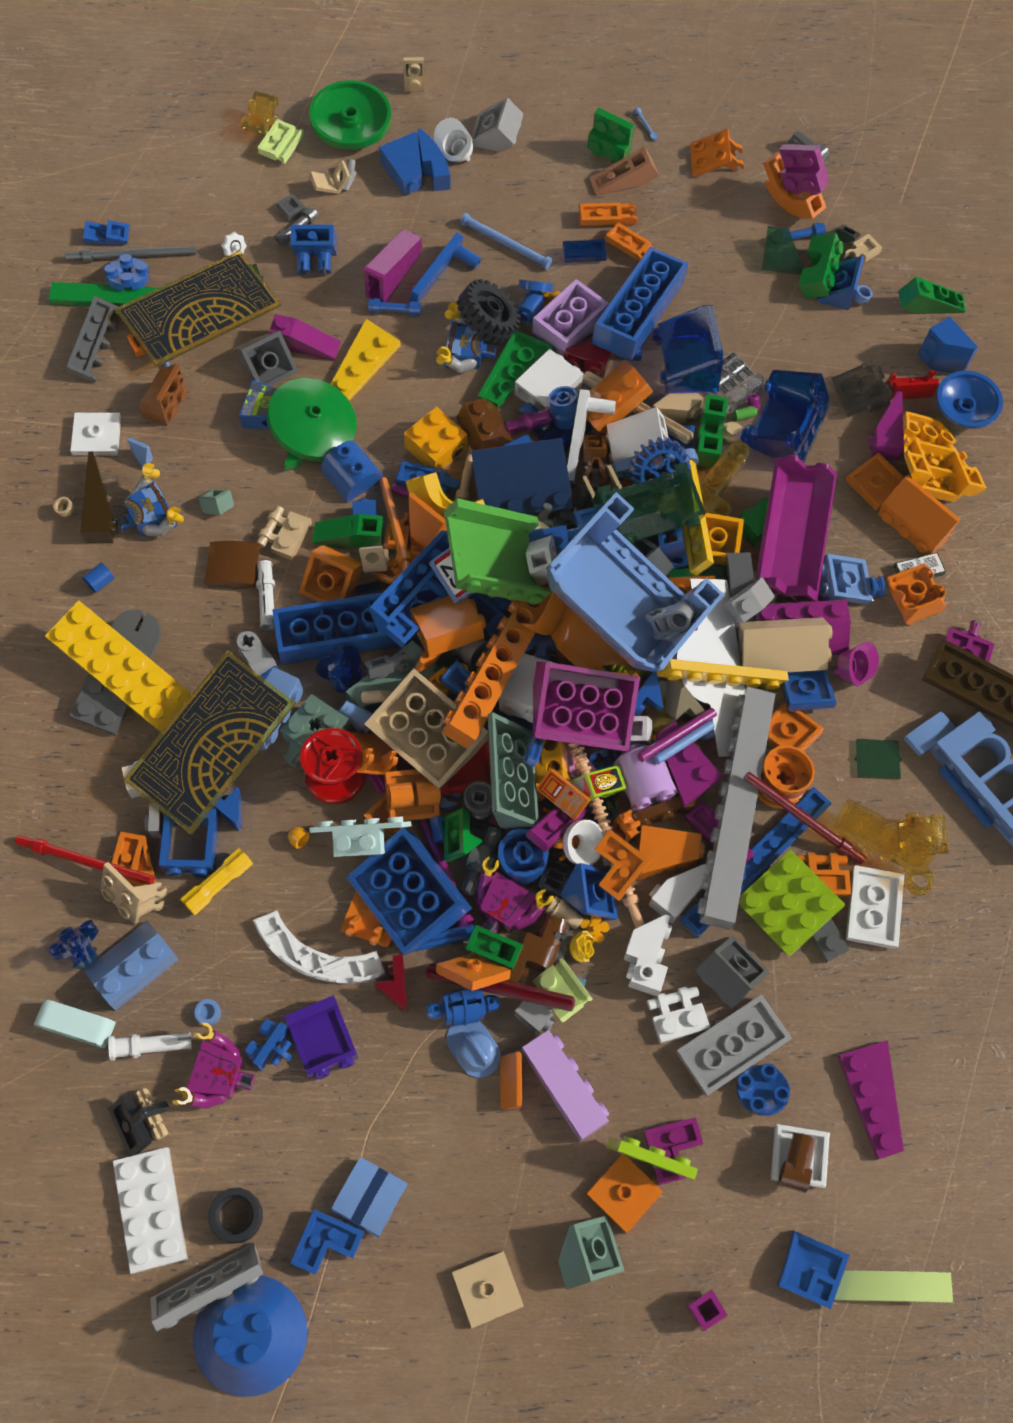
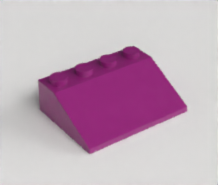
[533,661,640,751]

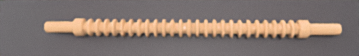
[568,743,645,928]

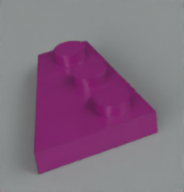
[655,721,723,808]

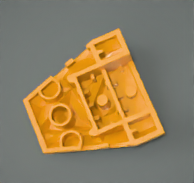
[903,411,986,502]

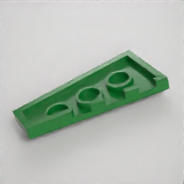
[478,331,554,408]

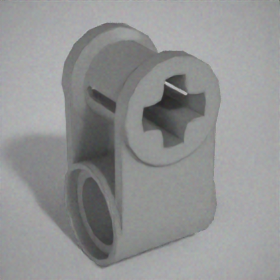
[645,601,696,640]
[237,631,277,678]

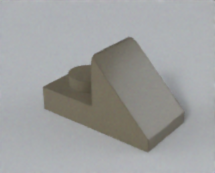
[665,680,705,720]

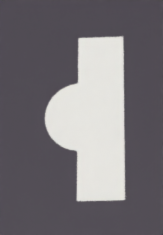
[677,579,745,757]

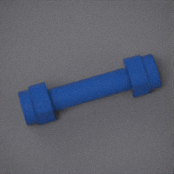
[774,223,826,246]
[368,298,421,317]

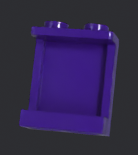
[284,995,358,1081]

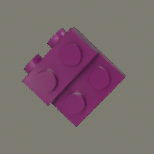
[779,144,829,195]

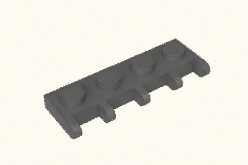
[65,296,122,383]

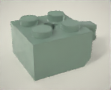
[280,694,354,767]

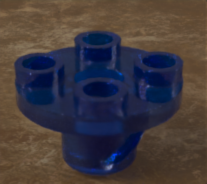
[47,920,99,969]

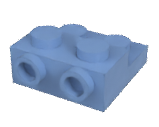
[819,554,873,605]

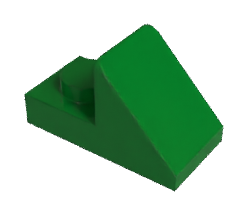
[444,808,482,862]
[465,925,523,969]

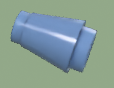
[339,700,373,734]

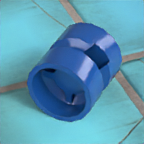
[548,386,578,429]

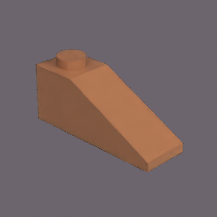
[589,147,659,195]

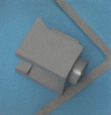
[514,1001,556,1036]

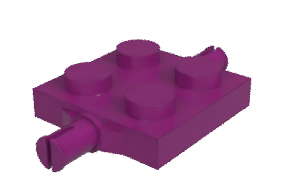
[945,620,995,662]

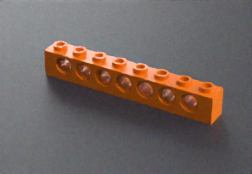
[441,584,553,749]

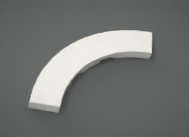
[253,910,386,984]

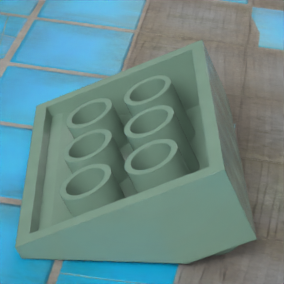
[488,712,538,831]

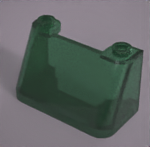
[593,462,706,545]

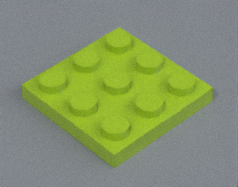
[738,849,845,957]

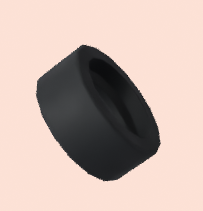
[208,1188,263,1244]

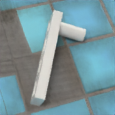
[567,389,616,484]

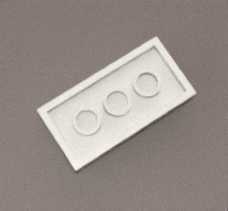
[113,1147,188,1274]

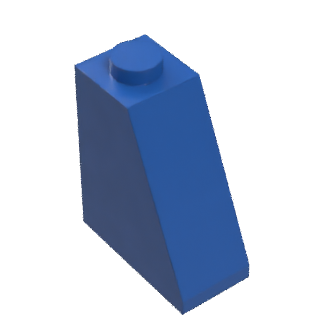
[379,131,422,196]

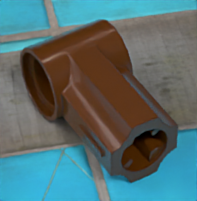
[778,1132,817,1193]

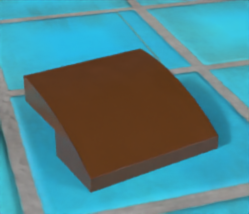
[204,541,260,589]

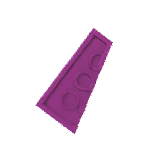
[837,1040,904,1160]

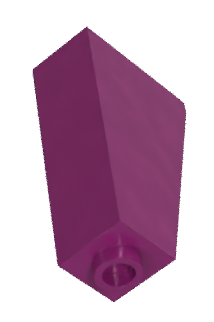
[364,229,422,302]

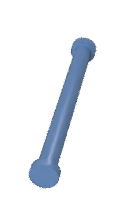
[460,213,552,270]

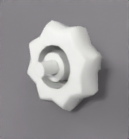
[221,232,247,257]

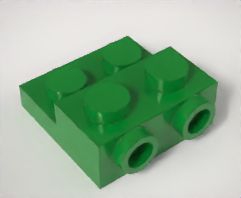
[587,107,635,164]

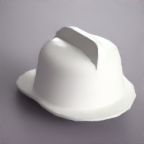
[434,118,473,162]

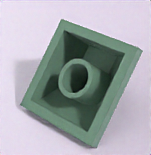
[558,1215,625,1290]

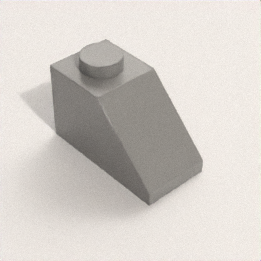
[723,577,775,623]

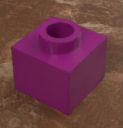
[686,1290,728,1331]

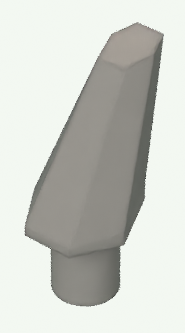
[343,159,357,190]

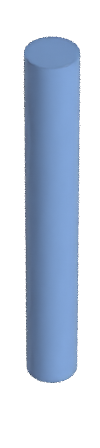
[653,720,715,765]

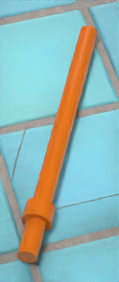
[379,477,412,572]

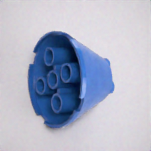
[193,1275,307,1397]

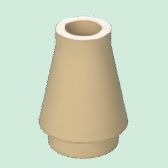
[545,896,584,930]

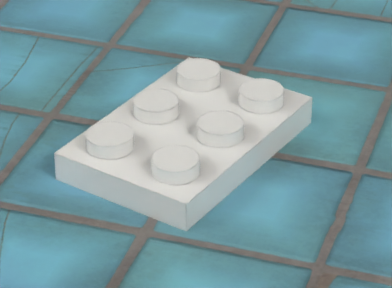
[845,865,904,949]

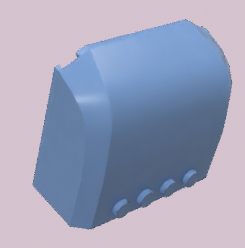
[546,492,725,672]

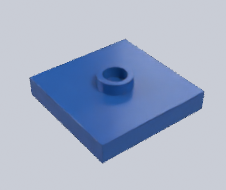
[781,670,837,711]

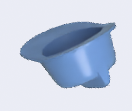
[447,1021,500,1078]

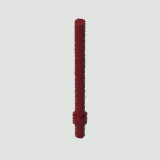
[743,771,866,864]

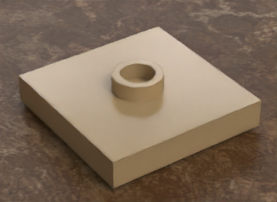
[452,1251,524,1328]

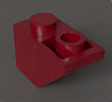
[564,338,612,378]

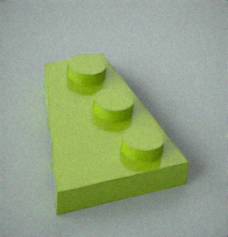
[606,1136,698,1180]

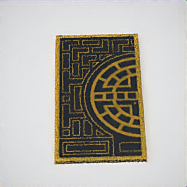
[115,250,281,367]
[123,650,296,834]

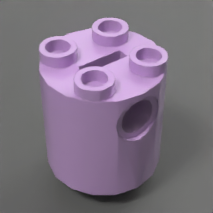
[613,743,678,812]

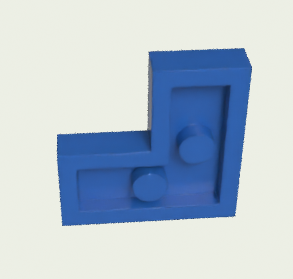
[290,1209,365,1275]

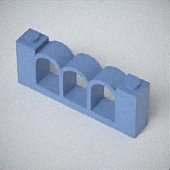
[930,711,1013,847]

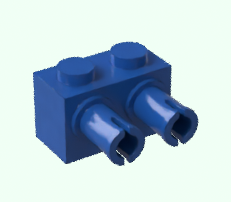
[290,224,337,275]

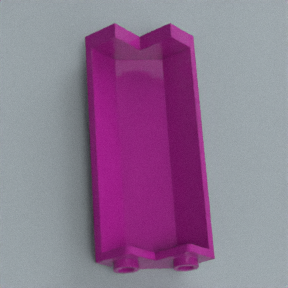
[755,455,837,603]

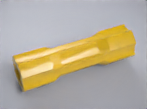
[180,848,253,916]

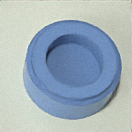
[194,999,221,1026]

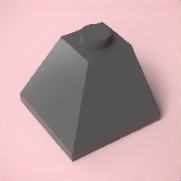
[234,330,299,386]

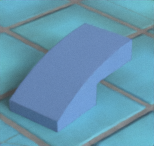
[903,711,956,757]

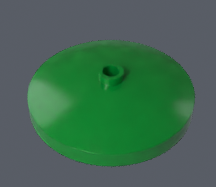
[309,80,392,150]
[267,378,357,461]

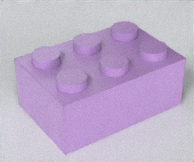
[532,279,609,358]

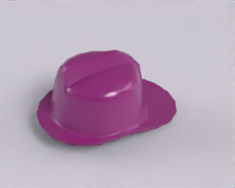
[833,642,879,686]

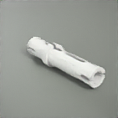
[256,560,275,631]

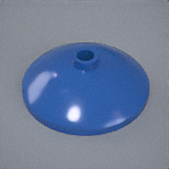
[936,371,1003,429]

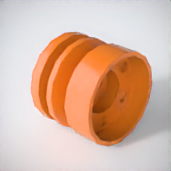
[758,745,815,809]

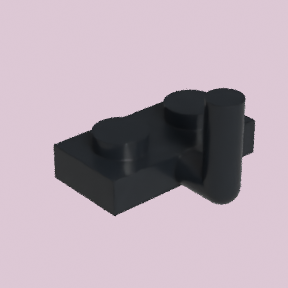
[108,1094,169,1157]

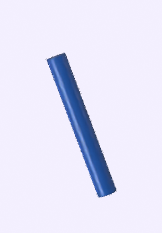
[938,765,994,828]

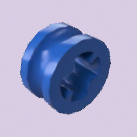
[869,576,885,597]

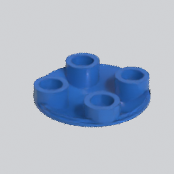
[737,1063,790,1116]

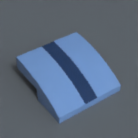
[331,1157,408,1238]

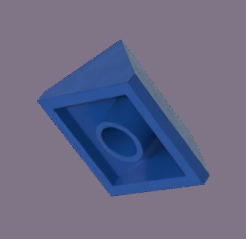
[817,255,864,310]

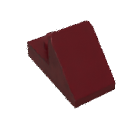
[374,954,407,1012]

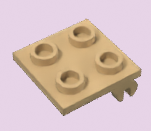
[101,862,167,925]

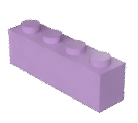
[521,1030,609,1142]

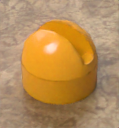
[288,827,310,849]

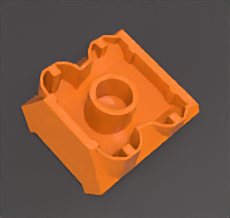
[885,563,947,625]

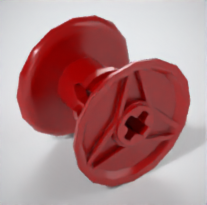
[300,728,365,804]

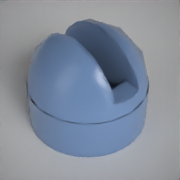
[854,285,872,305]

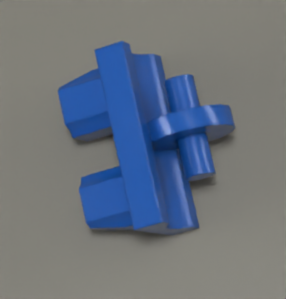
[244,1019,292,1071]

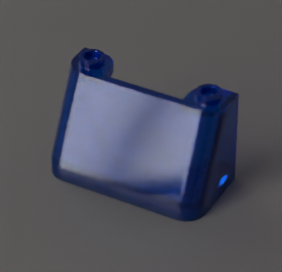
[652,305,723,393]
[741,370,830,463]

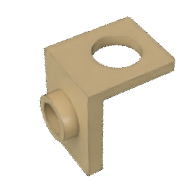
[310,160,350,194]
[359,546,389,573]

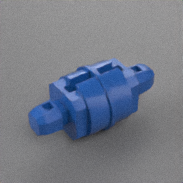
[426,989,500,1026]

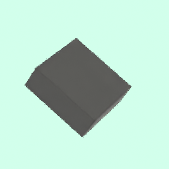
[276,194,306,222]

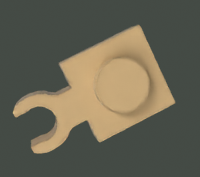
[843,234,882,263]

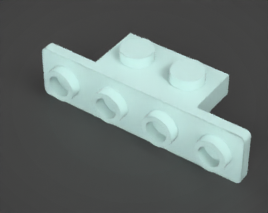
[310,817,412,857]

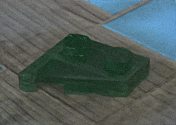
[761,226,803,275]

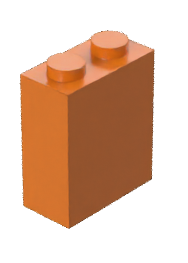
[410,596,486,657]

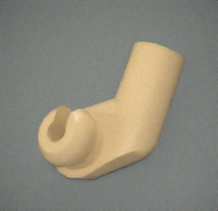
[361,690,393,704]

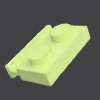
[257,119,304,164]
[533,958,593,1022]

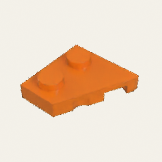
[112,832,156,887]

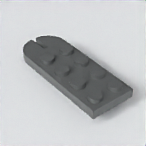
[69,610,162,736]

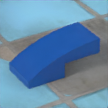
[83,220,130,246]

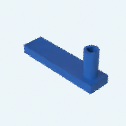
[409,232,482,303]

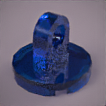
[315,645,363,693]

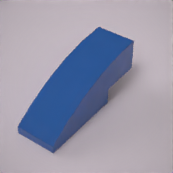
[417,129,450,191]

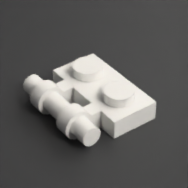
[647,986,711,1044]

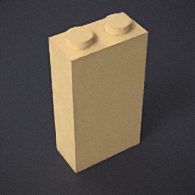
[738,617,832,672]

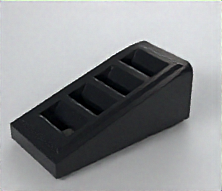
[536,848,575,898]

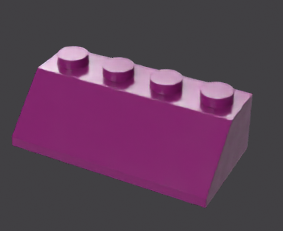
[755,600,851,655]

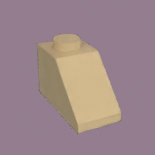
[653,381,704,423]

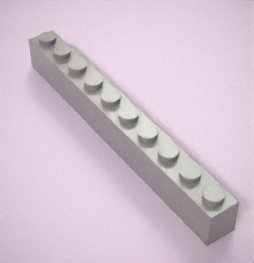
[697,687,775,930]

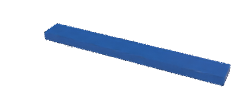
[679,787,832,938]

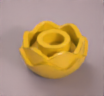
[570,931,595,963]

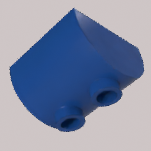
[321,441,384,503]

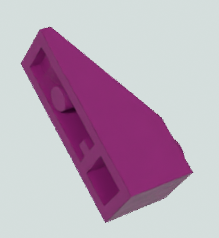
[269,314,341,361]
[868,391,904,460]

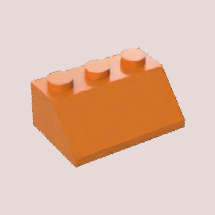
[587,360,653,434]
[878,475,960,556]

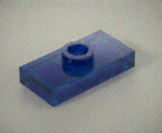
[562,239,607,263]

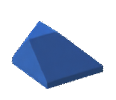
[560,863,618,920]

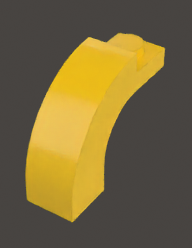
[405,472,485,519]

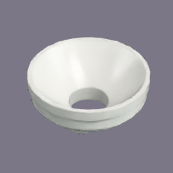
[563,820,604,865]

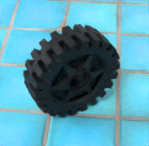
[457,279,521,343]

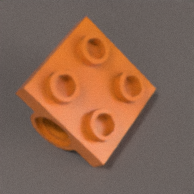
[384,769,441,822]

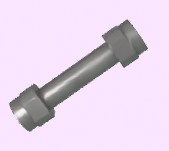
[274,206,319,247]

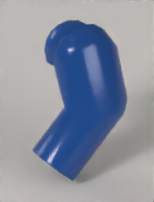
[519,402,545,432]

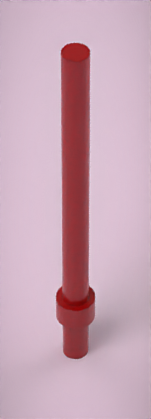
[15,835,155,885]

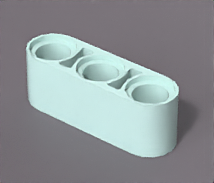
[33,999,116,1049]

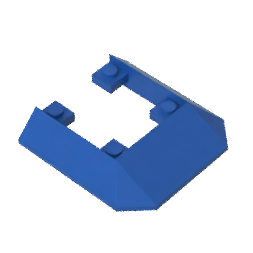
[369,530,542,699]

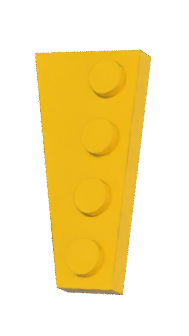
[331,319,401,401]

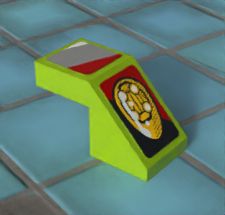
[569,765,628,801]

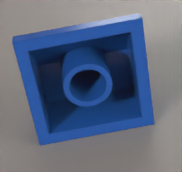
[918,317,978,373]

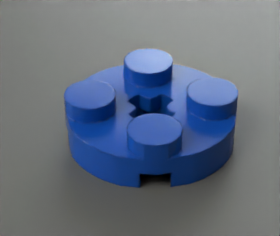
[104,254,149,291]

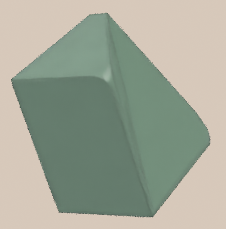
[199,489,234,515]

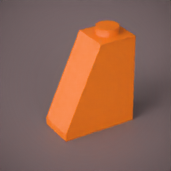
[636,825,705,881]

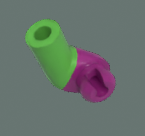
[733,394,761,421]

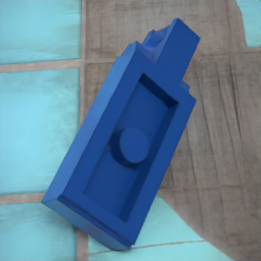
[395,461,460,494]

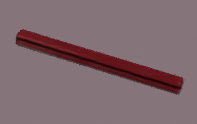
[426,964,575,1012]

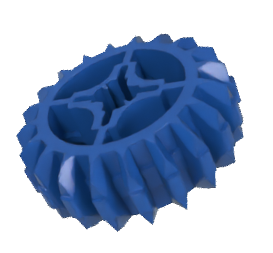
[629,437,691,499]

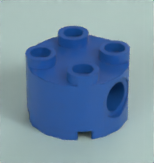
[497,828,549,885]

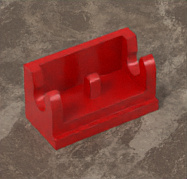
[886,370,939,400]

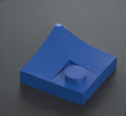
[777,1230,850,1309]

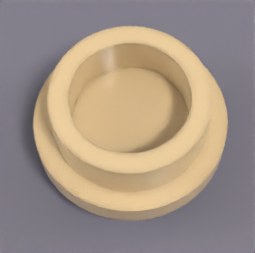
[721,422,744,444]

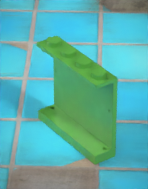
[444,498,552,604]

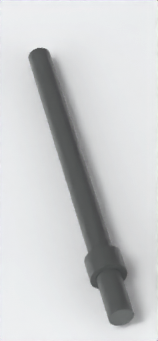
[65,246,196,262]

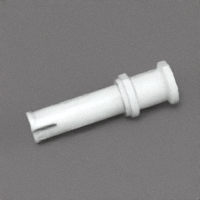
[108,1032,192,1061]

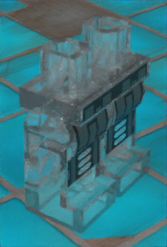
[697,348,765,413]

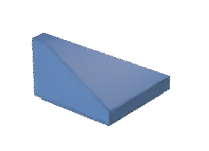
[128,438,153,467]

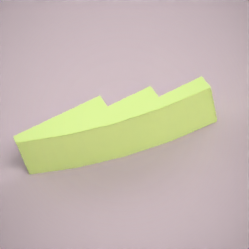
[834,1271,953,1303]

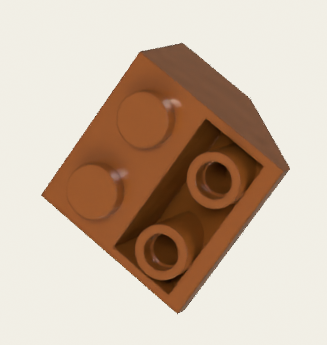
[139,364,188,426]

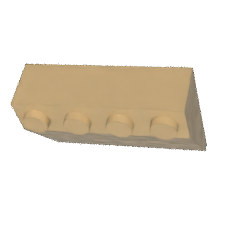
[364,669,489,789]

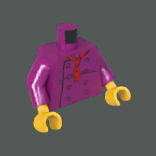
[476,856,554,933]
[172,1022,255,1109]

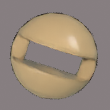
[53,497,75,517]

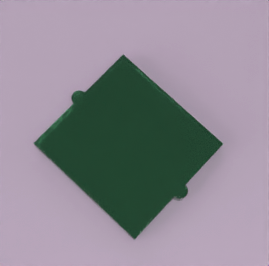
[854,739,902,780]

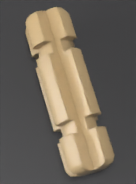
[134,1088,168,1141]

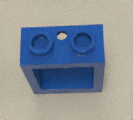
[159,808,219,877]

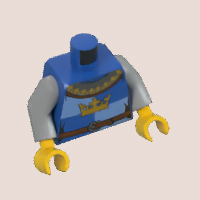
[436,302,496,373]
[116,463,184,537]

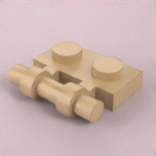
[257,505,312,561]

